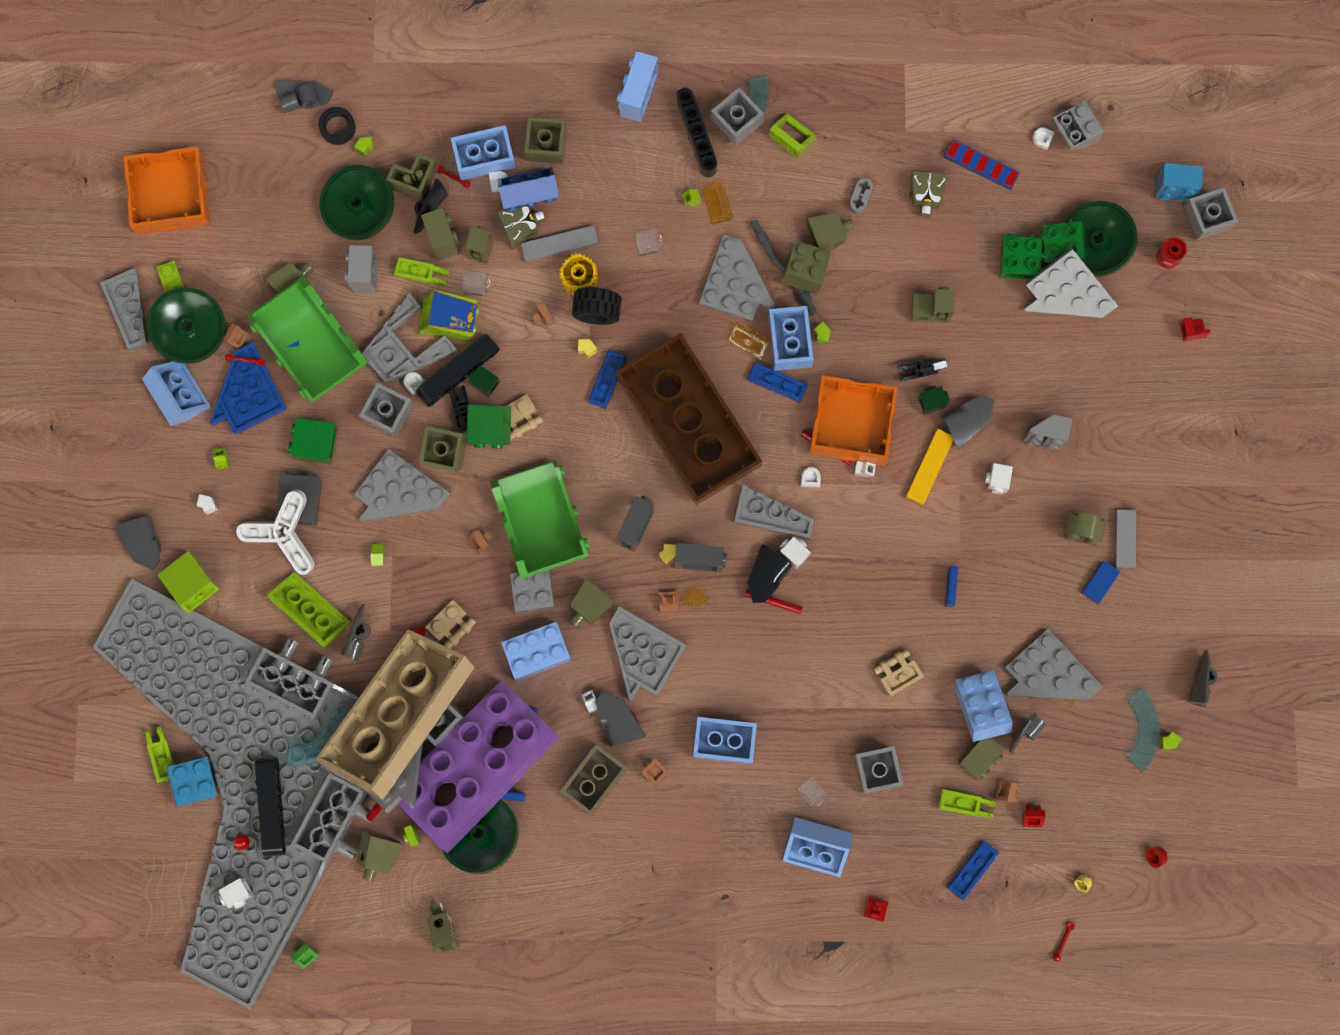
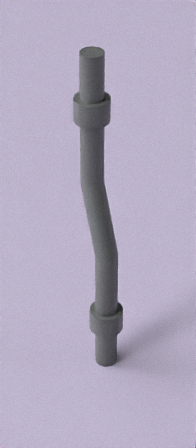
[750,220,818,316]

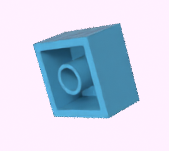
[1154,163,1203,203]
[166,757,217,809]

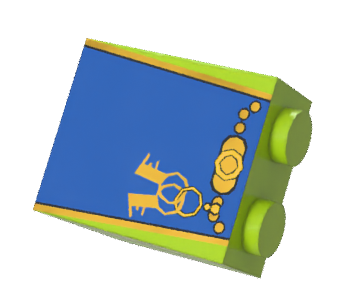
[417,289,479,340]

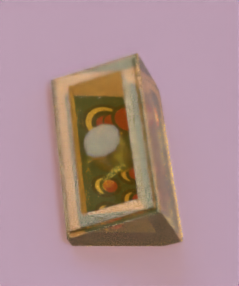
[703,182,734,225]
[728,322,771,359]

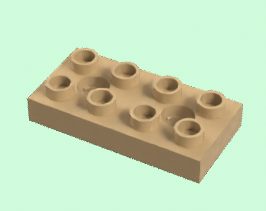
[316,629,475,800]

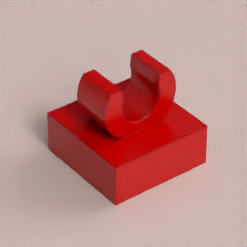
[1022,804,1046,828]
[864,897,889,922]

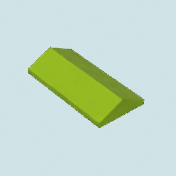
[266,572,351,648]

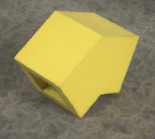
[578,339,598,358]
[659,544,676,565]

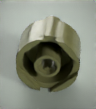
[1063,510,1107,546]

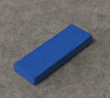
[588,350,627,409]
[748,362,808,403]
[947,840,999,901]

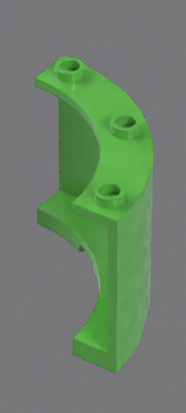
[247,276,368,403]
[490,460,590,579]

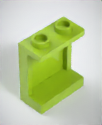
[158,551,219,614]

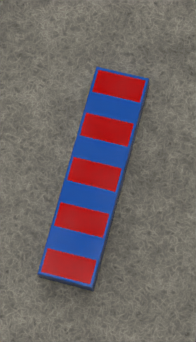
[944,140,1020,190]

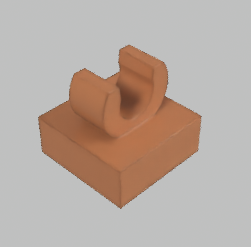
[532,303,554,327]
[223,324,248,349]
[468,529,493,555]
[658,591,679,613]
[641,759,669,787]
[995,780,1020,803]

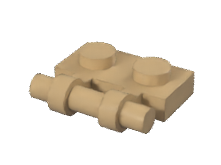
[507,394,543,440]
[425,600,476,649]
[873,649,924,697]

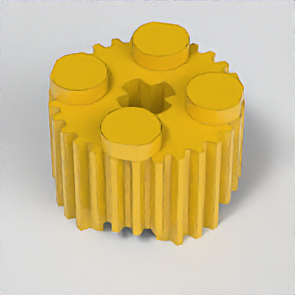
[559,253,598,296]

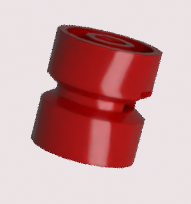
[1156,237,1187,269]

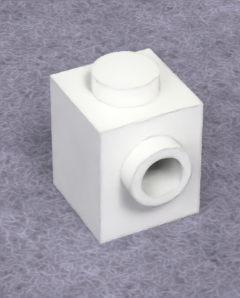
[985,463,1013,494]
[780,537,811,569]
[219,878,254,909]

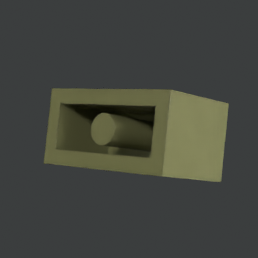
[465,226,494,264]
[958,738,1004,780]

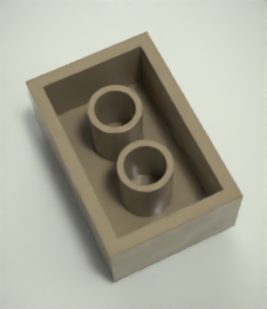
[559,744,628,816]

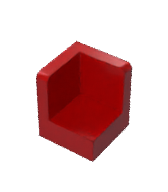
[1179,317,1210,342]

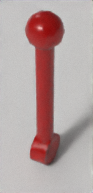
[437,166,471,188]
[225,354,265,366]
[1053,922,1075,962]

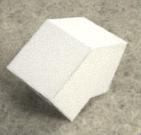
[854,461,876,477]
[196,494,218,515]
[581,690,597,713]

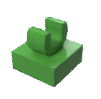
[290,941,319,969]

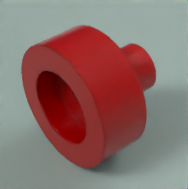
[1146,846,1168,868]

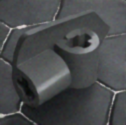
[274,81,333,113]
[941,395,994,450]
[115,517,162,570]
[341,604,371,661]
[1189,650,1218,708]
[595,691,646,747]
[1010,713,1046,754]

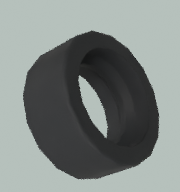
[318,107,356,145]

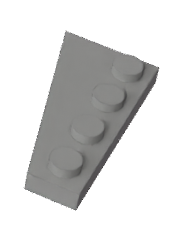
[100,268,148,351]
[734,485,814,540]

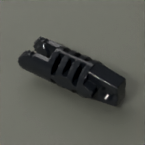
[897,357,948,382]
[449,385,469,431]

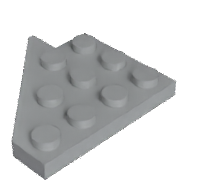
[699,234,775,323]
[1024,248,1118,318]
[354,449,451,522]
[609,607,687,701]
[1004,629,1103,701]
[366,743,423,813]

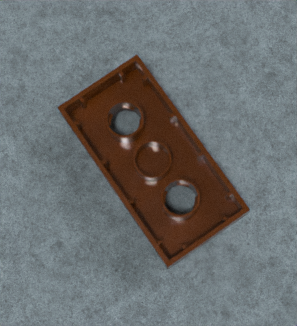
[615,333,763,506]

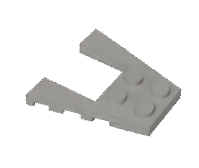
[362,293,457,384]

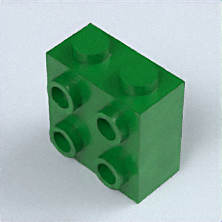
[1040,221,1086,266]
[999,234,1042,280]
[467,405,511,449]
[288,418,338,464]

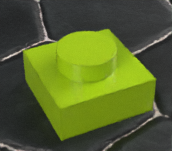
[403,825,421,847]

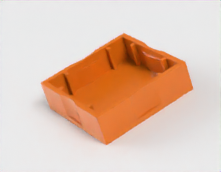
[123,146,210,235]
[809,375,898,466]

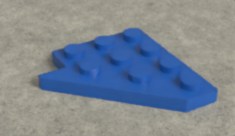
[210,342,287,435]

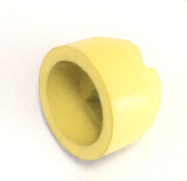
[1074,874,1092,892]

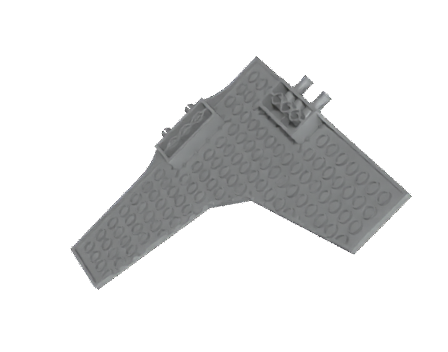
[92,579,378,1010]

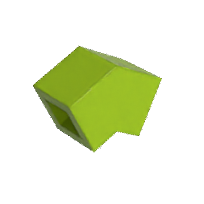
[354,136,374,157]
[682,189,701,207]
[813,322,831,345]
[213,448,230,470]
[371,544,385,566]
[1160,732,1183,750]

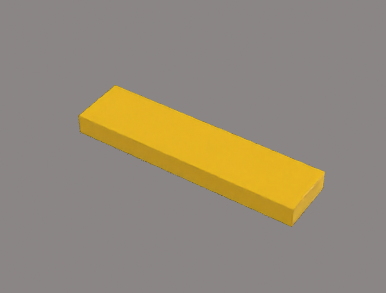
[905,429,953,506]

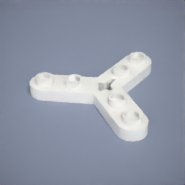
[236,489,314,575]

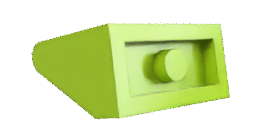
[769,113,817,158]

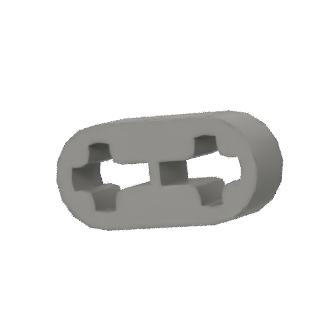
[849,178,873,214]

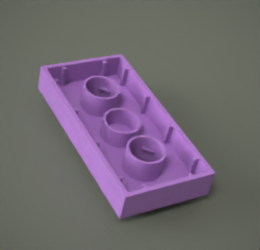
[398,680,560,853]

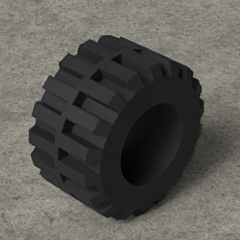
[572,287,622,325]

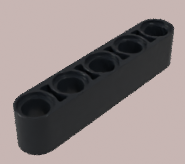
[677,88,717,178]
[416,334,500,407]
[255,757,286,857]

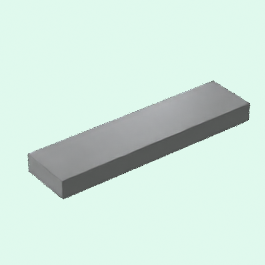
[521,225,599,263]

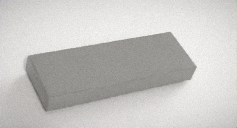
[1115,509,1136,569]

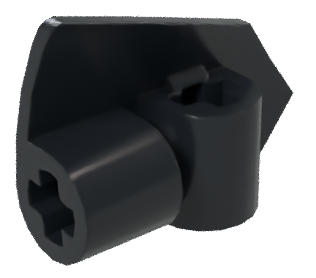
[413,178,448,234]
[747,544,793,603]

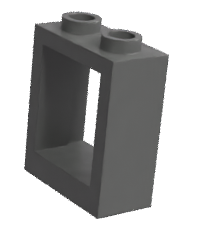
[616,496,654,552]
[675,543,727,573]

